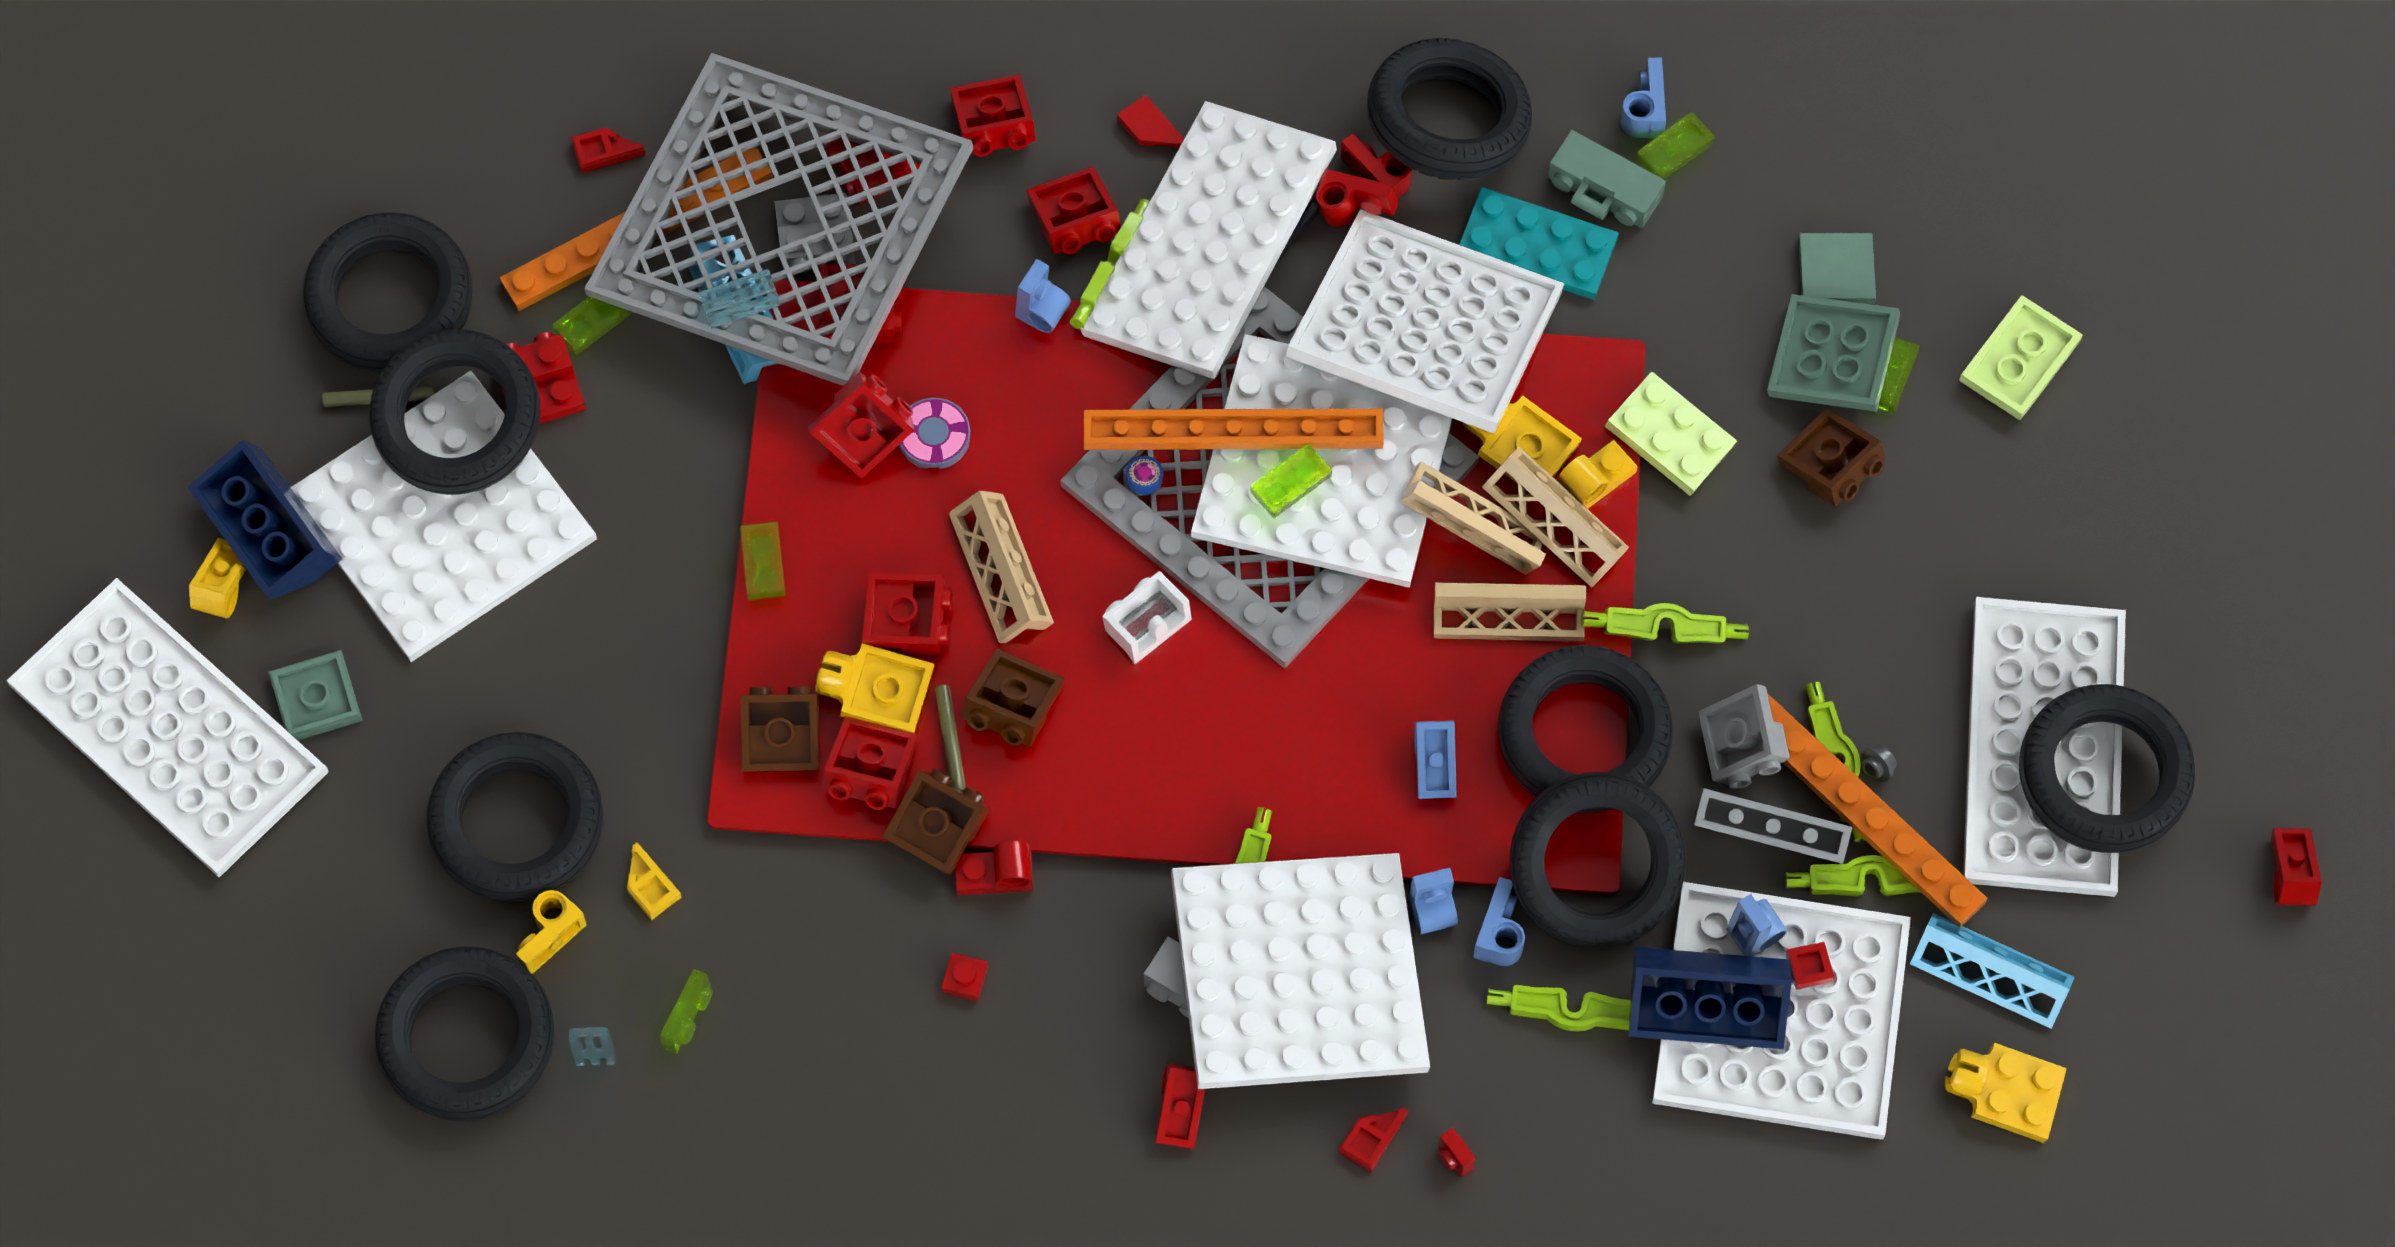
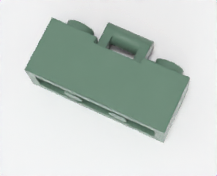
[1548,130,1666,228]

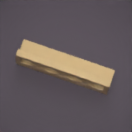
[1482,447,1629,588]
[1400,461,1546,575]
[949,490,1054,643]
[1434,582,1586,641]

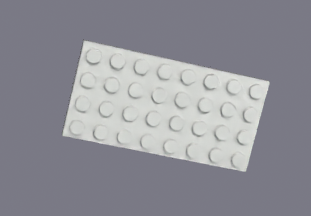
[1081,101,1337,379]
[7,578,329,877]
[1963,597,2126,897]

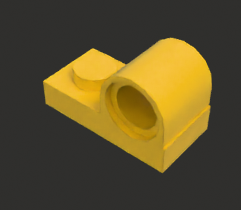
[1558,440,1638,509]
[189,538,246,619]
[516,890,587,974]

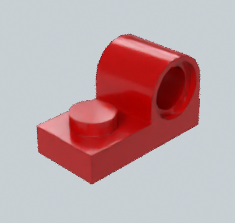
[1341,133,1413,200]
[1316,169,1399,227]
[2271,828,2322,906]
[955,841,1033,895]
[1155,1062,1205,1149]

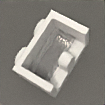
[1102,571,1192,664]

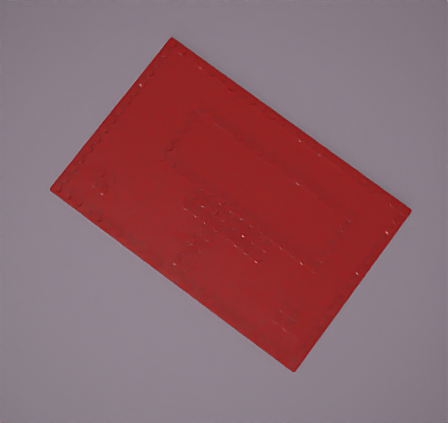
[707,279,1645,895]

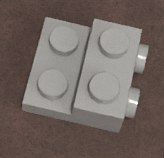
[774,192,856,274]
[1698,684,1790,789]

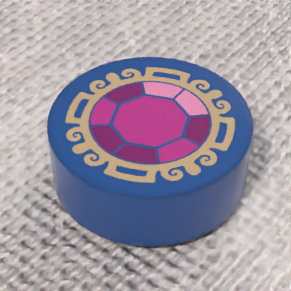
[1126,456,1163,495]

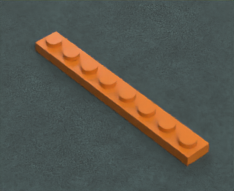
[499,147,773,312]
[1084,408,1384,450]
[1767,693,1987,928]

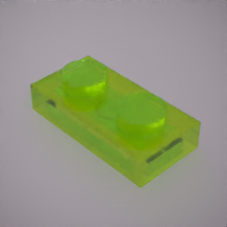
[1636,112,1715,180]
[552,297,633,356]
[1878,337,1920,414]
[1250,444,1332,519]
[740,522,786,600]
[660,969,713,1054]

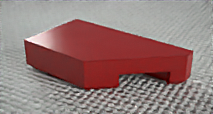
[1117,95,1184,150]
[571,127,646,173]
[1338,1108,1409,1173]

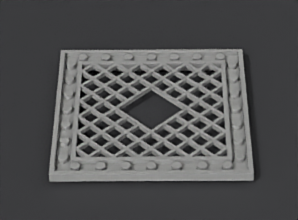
[584,53,974,386]
[1060,286,1479,668]

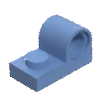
[1620,57,1666,138]
[1015,259,1071,333]
[1414,720,1457,799]
[1408,868,1458,935]
[1473,877,1525,966]
[1726,894,1788,956]

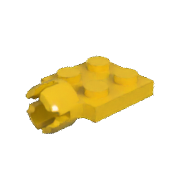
[1463,395,1582,490]
[815,643,935,733]
[1945,1043,2067,1143]

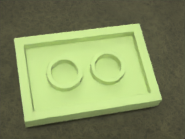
[1959,295,2083,420]
[1605,371,1737,496]

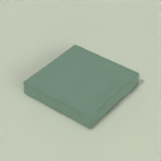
[1798,233,1876,304]
[269,650,363,741]

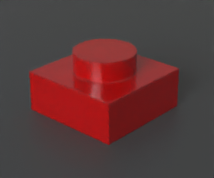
[1786,942,1834,990]
[941,952,989,1002]
[1438,1127,1476,1178]

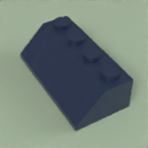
[188,439,342,600]
[1629,947,1792,1049]

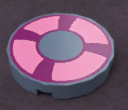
[899,397,971,469]

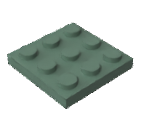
[1767,294,1900,412]

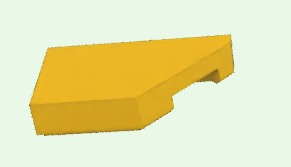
[627,842,682,920]

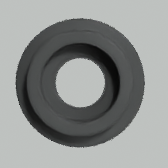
[1861,745,1897,782]

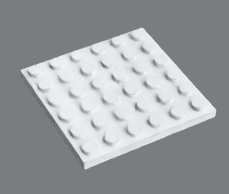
[1286,209,1564,433]
[1191,334,1452,588]
[290,371,597,662]
[1171,853,1430,1089]
[1652,882,1911,1140]

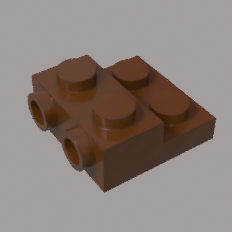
[1777,408,1885,507]
[962,649,1065,747]
[741,686,819,771]
[883,768,990,874]

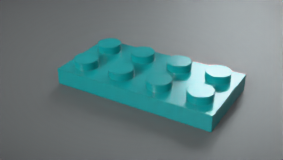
[1459,187,1619,300]

